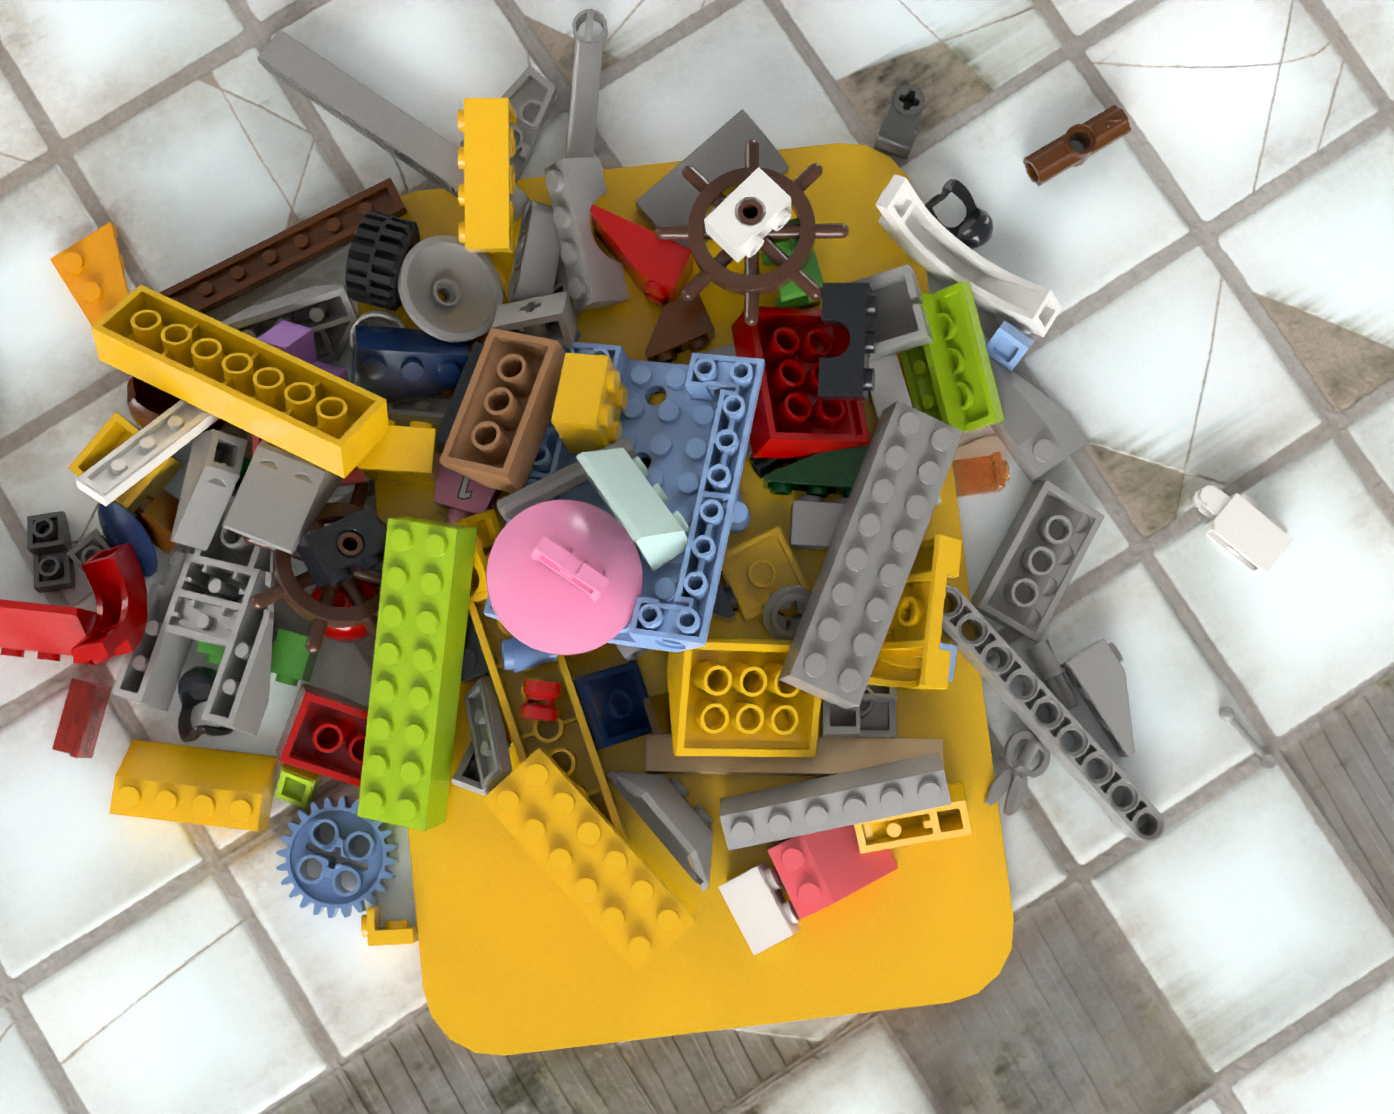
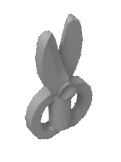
[984,731,1051,816]

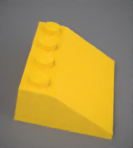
[667,637,821,757]

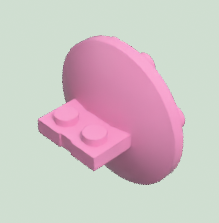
[486,500,643,655]

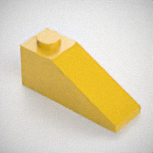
[854,782,972,853]

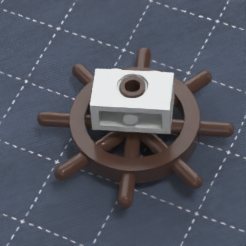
[655,139,849,326]

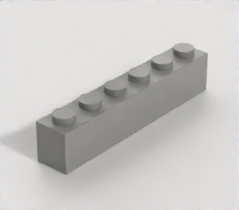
[720,753,951,851]

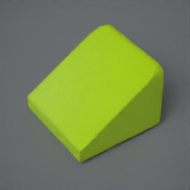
[274,763,322,810]

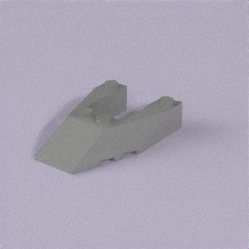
[112,496,275,736]

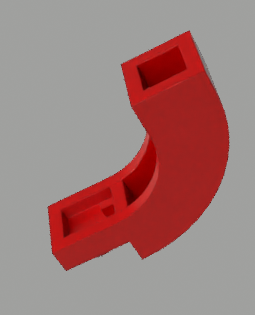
[70,542,148,664]

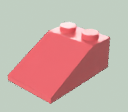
[766,825,898,919]

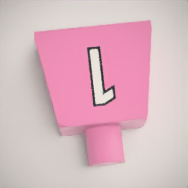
[434,453,502,523]

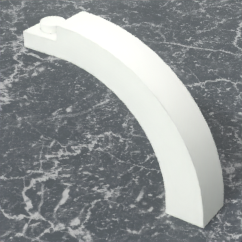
[875,174,1062,337]

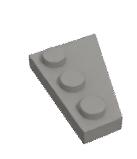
[460,66,558,185]

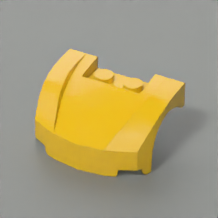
[868,534,962,689]

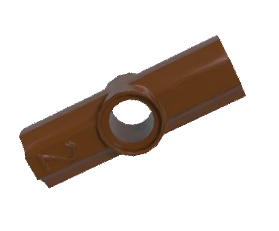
[1023,105,1131,186]

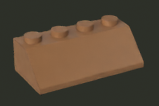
[439,328,566,493]

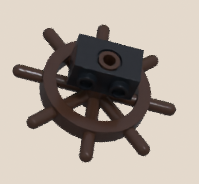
[243,482,387,653]

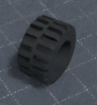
[345,211,420,311]

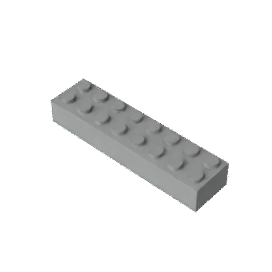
[778,400,963,709]

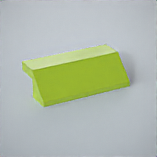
[900,281,1004,433]

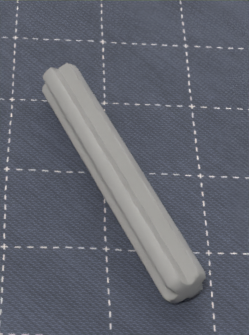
[497,438,636,520]

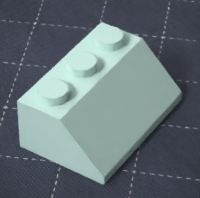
[576,448,690,572]

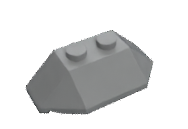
[222,285,358,363]
[606,771,714,892]

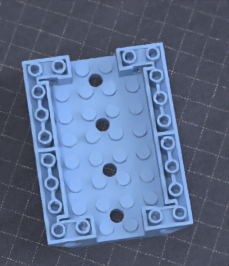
[483,342,765,652]

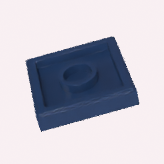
[573,660,653,751]

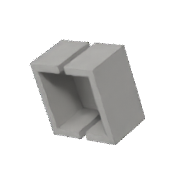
[850,264,934,361]

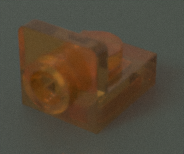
[952,451,1010,498]

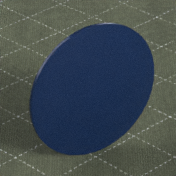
[98,501,158,577]

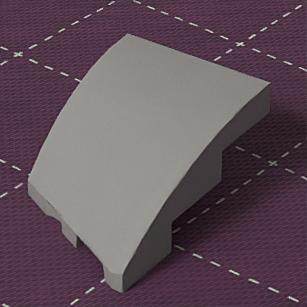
[822,684,897,777]

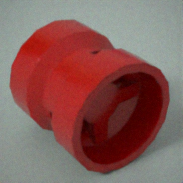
[520,680,562,722]

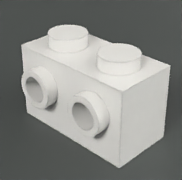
[718,862,801,955]

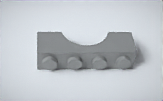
[544,157,629,311]

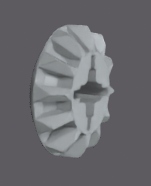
[762,584,812,640]

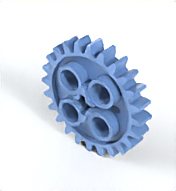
[276,796,399,918]

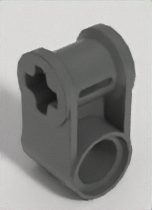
[874,85,925,160]

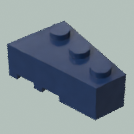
[351,325,469,403]

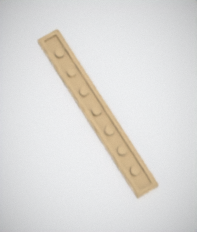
[645,735,944,776]

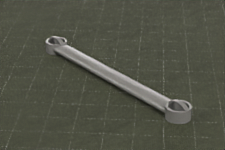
[553,9,608,318]

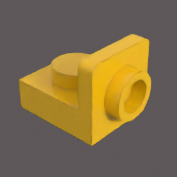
[361,905,418,946]

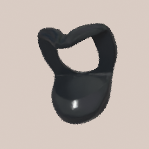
[925,179,993,249]
[178,666,234,743]

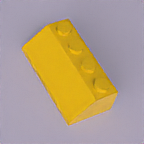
[109,739,278,831]

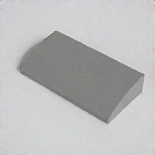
[635,109,789,249]
[971,480,1105,642]

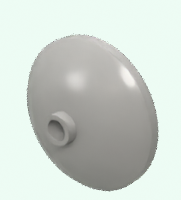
[398,235,503,343]

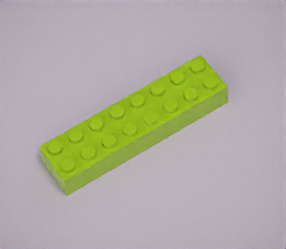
[357,516,477,831]

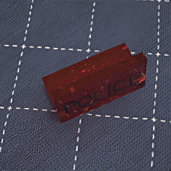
[52,678,112,758]

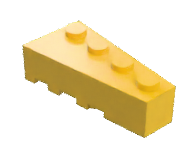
[457,98,517,253]

